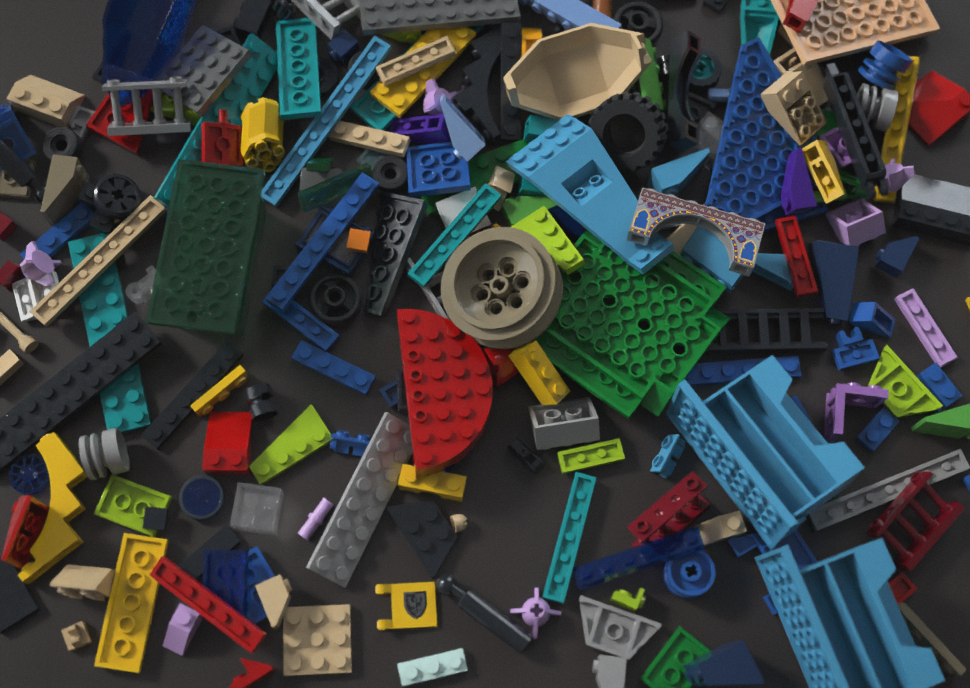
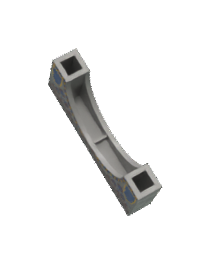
[626,188,765,276]

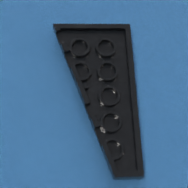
[365,191,429,318]

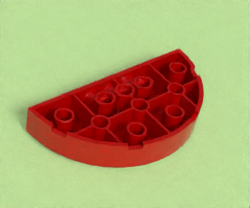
[397,309,493,478]

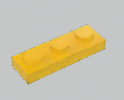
[190,365,248,417]

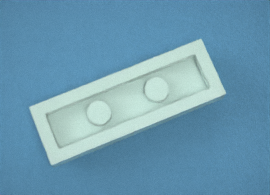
[397,648,468,687]

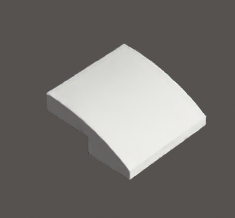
[435,187,491,232]
[12,271,66,322]

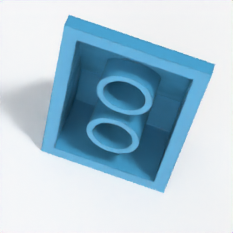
[647,148,710,196]

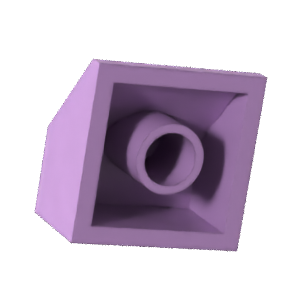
[826,198,886,246]

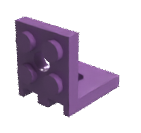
[824,383,889,444]

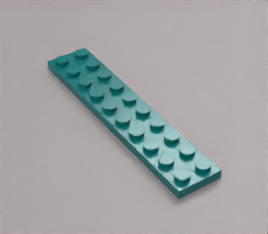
[153,33,278,221]
[68,233,152,434]

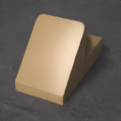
[488,165,515,211]

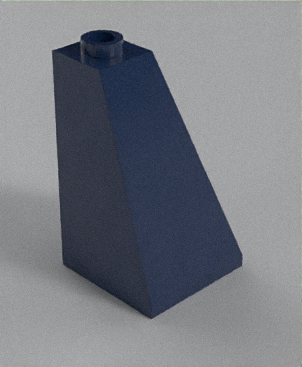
[808,240,859,324]

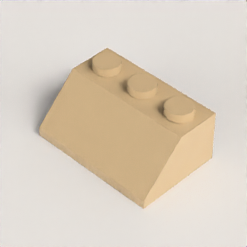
[7,75,85,128]

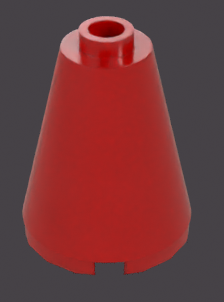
[481,347,519,387]

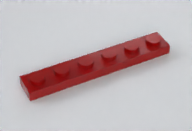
[150,556,267,653]

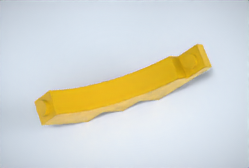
[18,432,88,584]

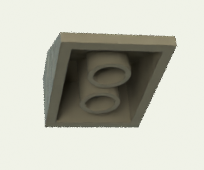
[40,155,89,227]

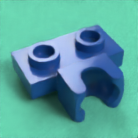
[832,327,880,371]

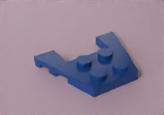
[727,530,818,615]

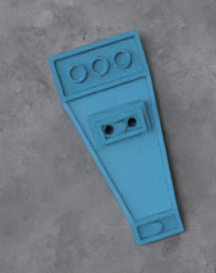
[506,114,675,274]

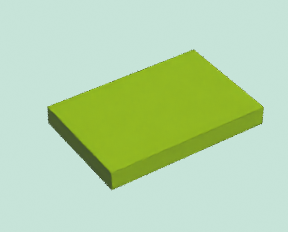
[94,474,172,537]

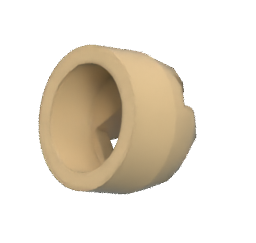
[450,514,468,533]

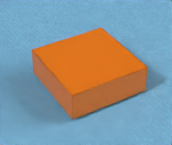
[346,228,371,253]

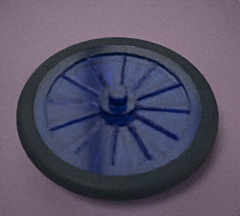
[179,475,225,520]

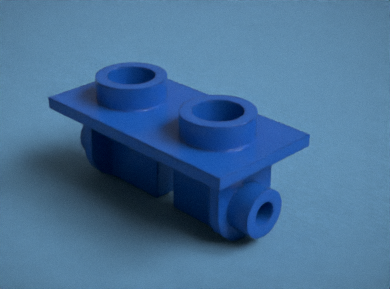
[330,430,371,456]

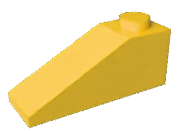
[802,140,845,204]

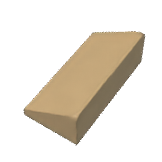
[0,349,24,385]

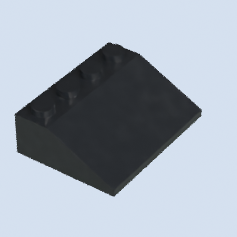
[891,174,970,246]

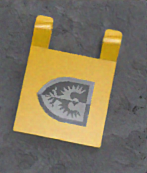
[375,582,437,630]

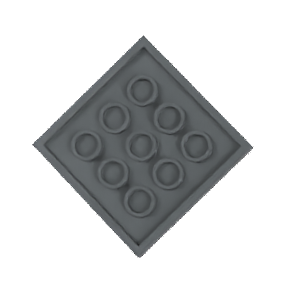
[156,25,253,117]

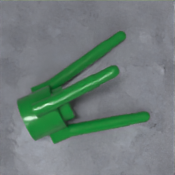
[837,167,868,200]

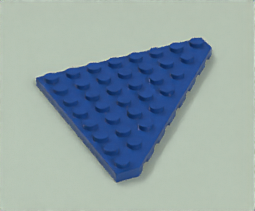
[705,37,819,219]

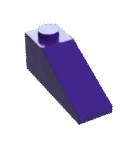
[389,114,451,145]
[781,148,817,215]

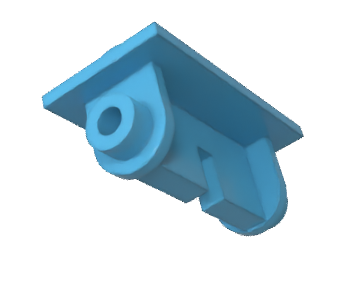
[650,434,685,479]

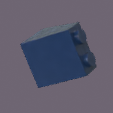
[683,640,765,686]

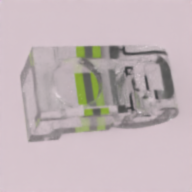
[126,265,168,305]

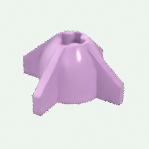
[423,78,457,115]
[884,159,915,192]
[20,241,62,286]
[510,587,561,640]

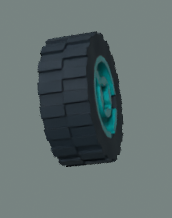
[689,48,722,93]

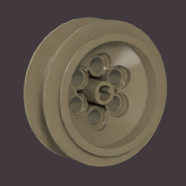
[441,227,563,349]

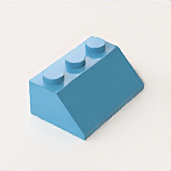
[680,226,744,294]

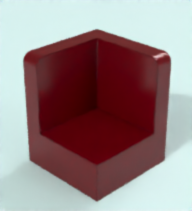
[0,260,23,291]

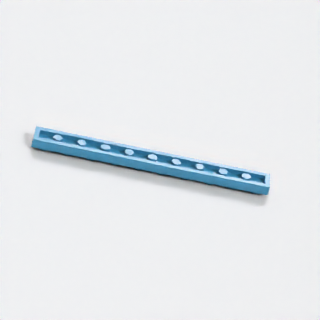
[259,36,392,208]

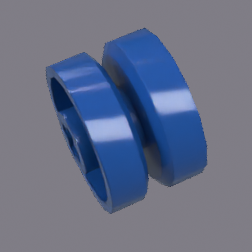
[663,547,716,599]

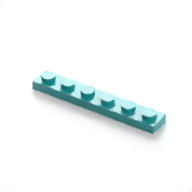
[408,183,502,288]
[542,472,597,604]

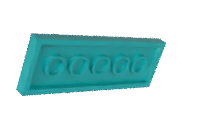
[276,18,322,120]

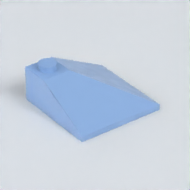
[440,94,485,162]

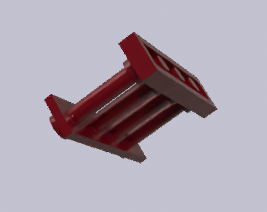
[627,471,711,563]
[866,471,965,571]

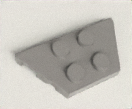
[579,596,662,660]

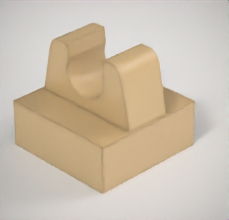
[61,621,92,651]

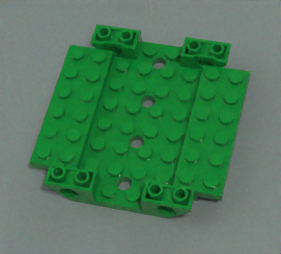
[533,231,730,419]

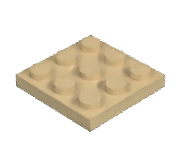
[283,604,352,676]

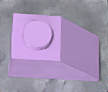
[163,603,203,656]

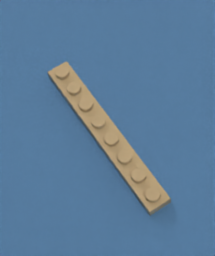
[29,195,167,327]

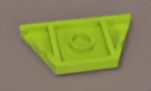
[867,345,943,418]

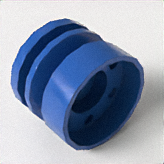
[858,40,913,90]

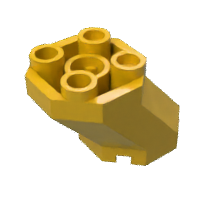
[240,97,285,172]

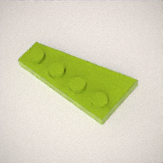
[510,206,586,275]
[249,404,334,486]

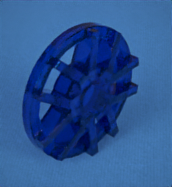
[8,454,50,494]

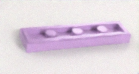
[894,288,958,368]

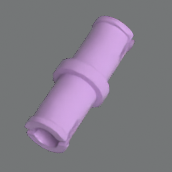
[298,497,334,541]

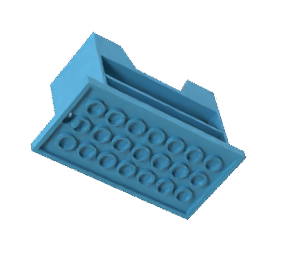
[666,355,865,550]
[754,538,945,688]

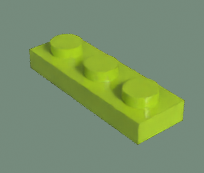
[557,438,625,474]

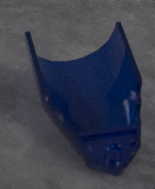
[102,0,198,107]

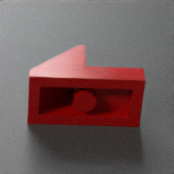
[229,658,276,688]

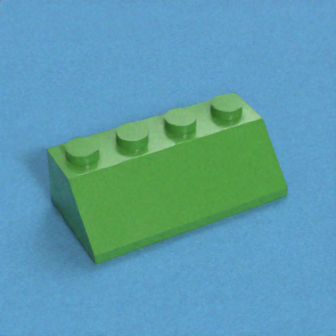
[632,38,667,122]

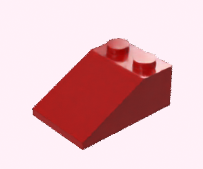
[202,412,253,476]

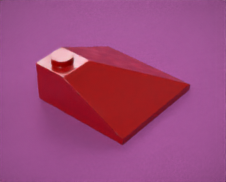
[908,70,970,146]
[1,495,50,569]

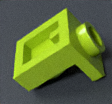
[610,588,646,612]

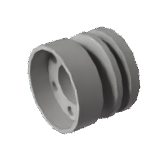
[857,84,898,132]
[79,427,130,481]

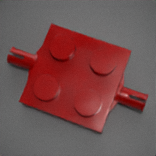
[202,109,243,180]

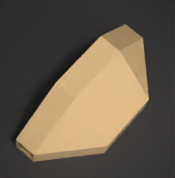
[503,23,652,120]

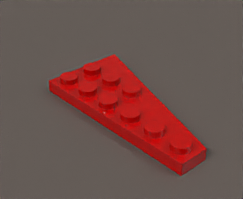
[86,32,169,155]

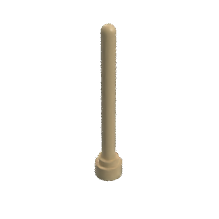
[0,311,38,354]

